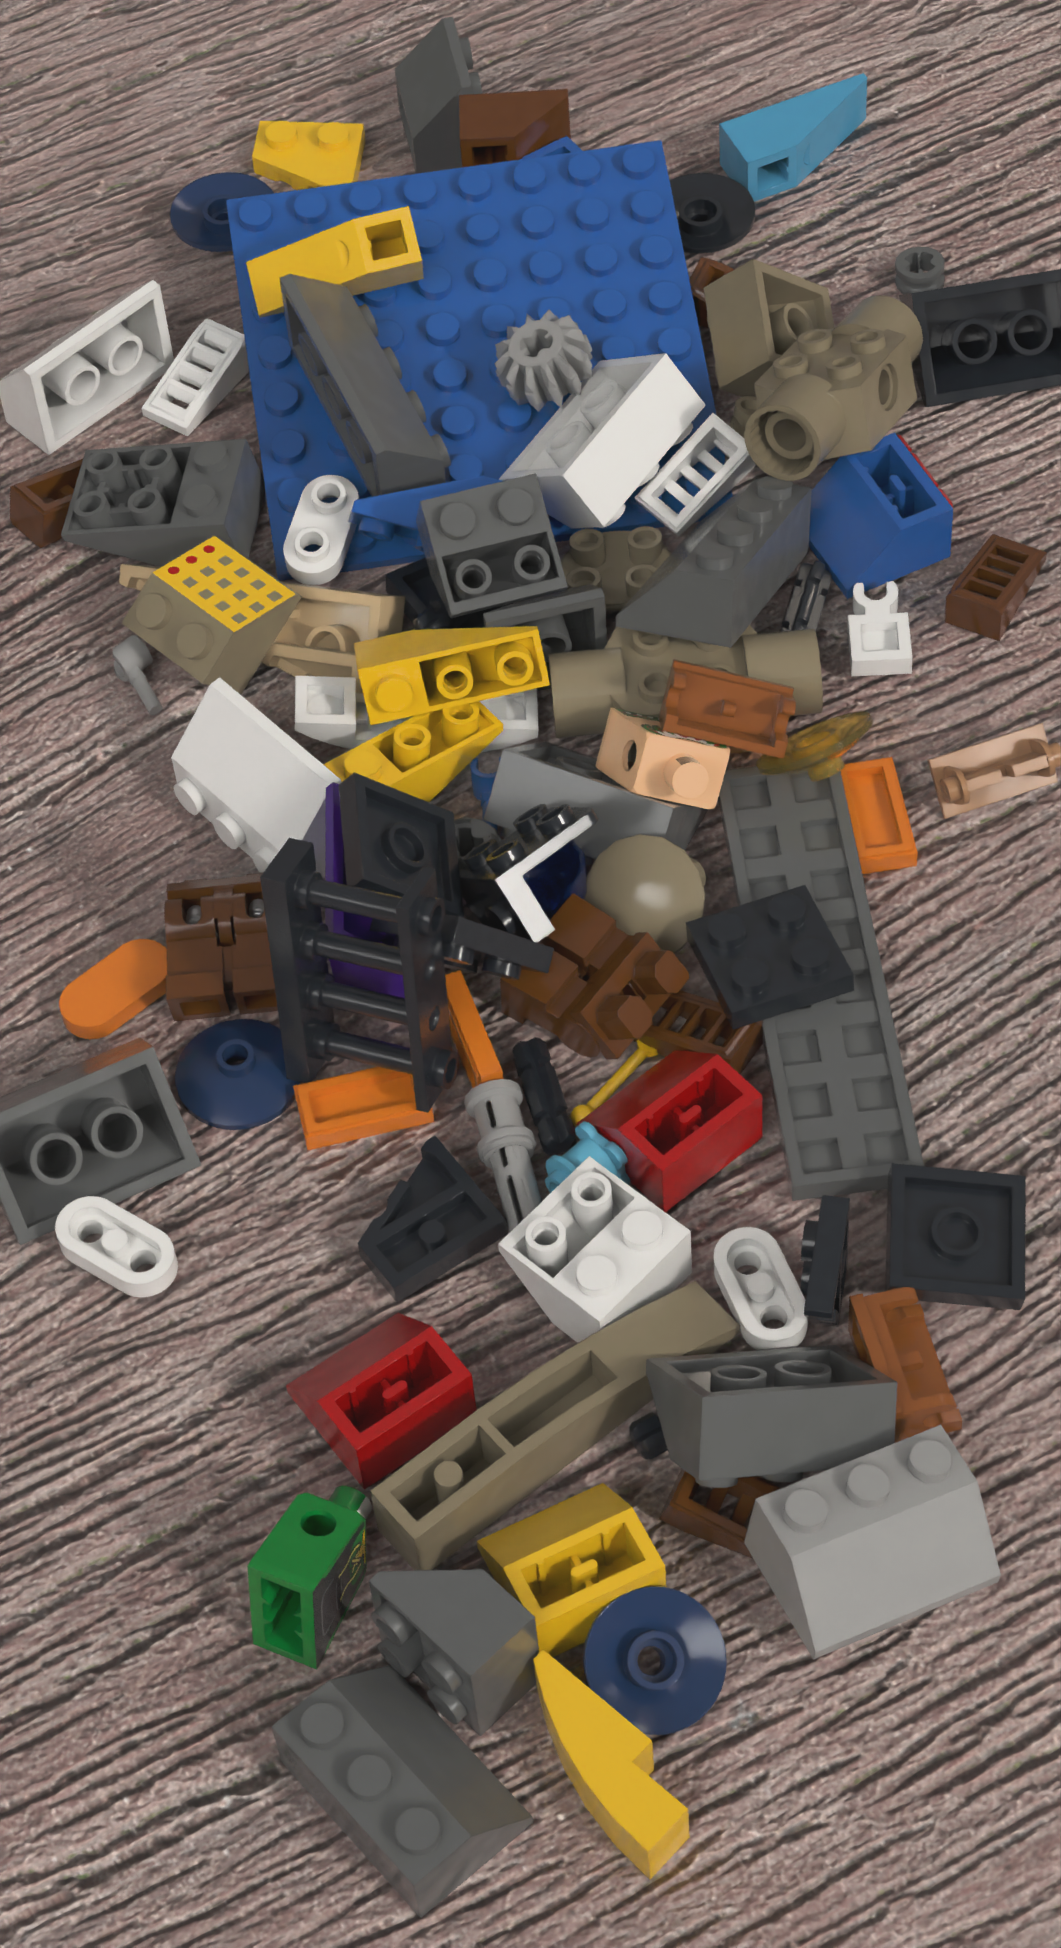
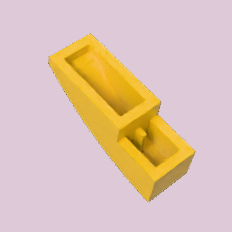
[533,1649,690,1880]

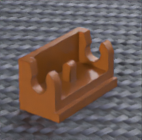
[658,659,796,759]
[848,1287,962,1443]

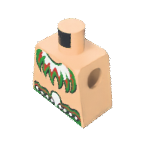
[595,708,730,809]

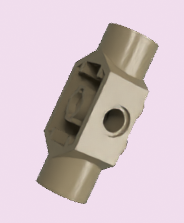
[744,295,923,481]
[548,625,823,762]

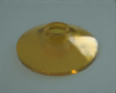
[756,711,873,782]

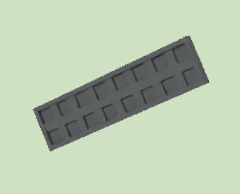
[718,756,924,1201]

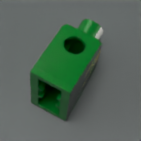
[247,1486,372,1670]

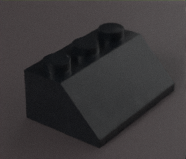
[899,269,1061,407]

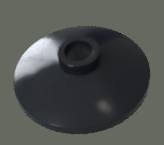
[670,173,755,254]

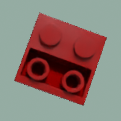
[577,1050,763,1212]
[286,1313,477,1490]

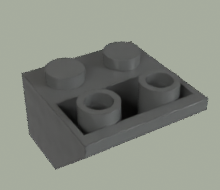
[395,16,482,174]
[416,473,568,618]
[369,1569,539,1736]

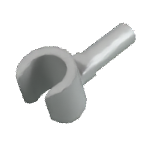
[112,635,163,715]

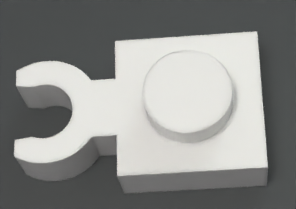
[847,581,912,677]

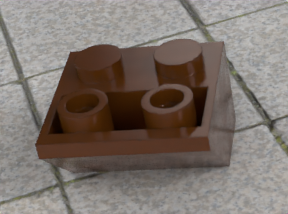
[459,89,571,167]

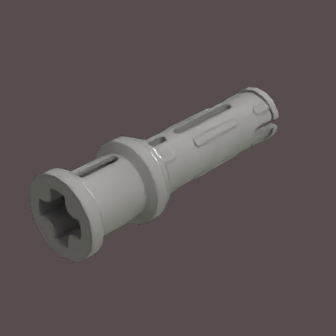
[464,1079,543,1233]

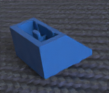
[809,432,953,599]

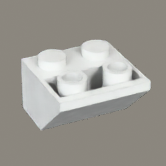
[498,1156,692,1343]

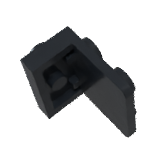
[459,804,599,943]

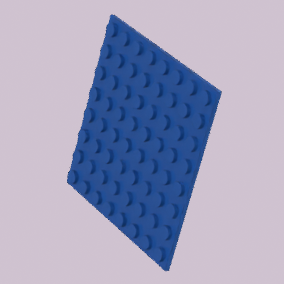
[226,140,733,581]

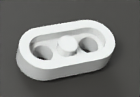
[283,475,359,585]
[55,1196,178,1297]
[714,1227,808,1351]

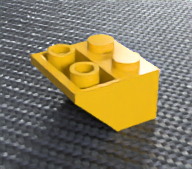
[477,1483,666,1657]

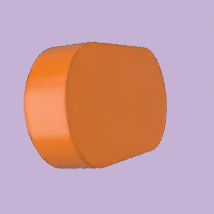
[59,939,167,1039]

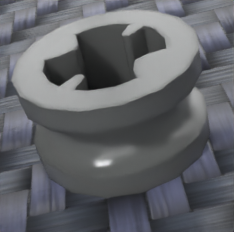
[895,246,945,294]

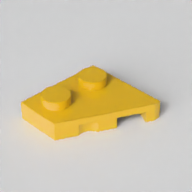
[252,121,366,190]

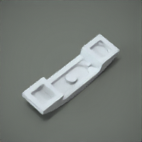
[295,676,539,753]

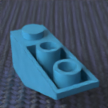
[719,73,867,202]

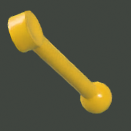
[570,1040,658,1127]

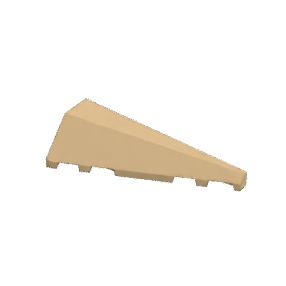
[119,564,405,693]

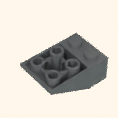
[61,439,266,567]

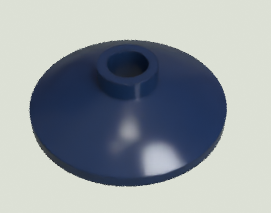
[170,172,274,252]
[175,1019,302,1130]
[583,1587,727,1735]

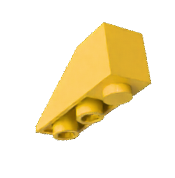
[246,206,424,318]
[354,626,550,725]
[323,701,504,802]

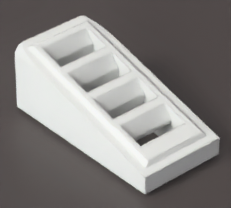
[142,318,249,436]
[635,413,756,537]

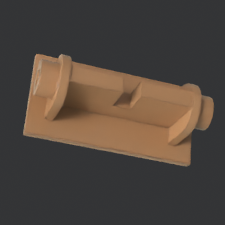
[927,723,1061,819]

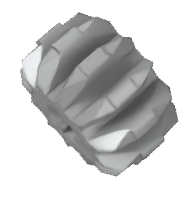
[495,309,593,412]

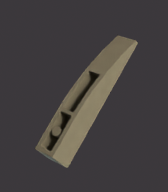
[370,1281,740,1570]

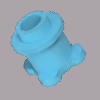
[545,1121,630,1193]

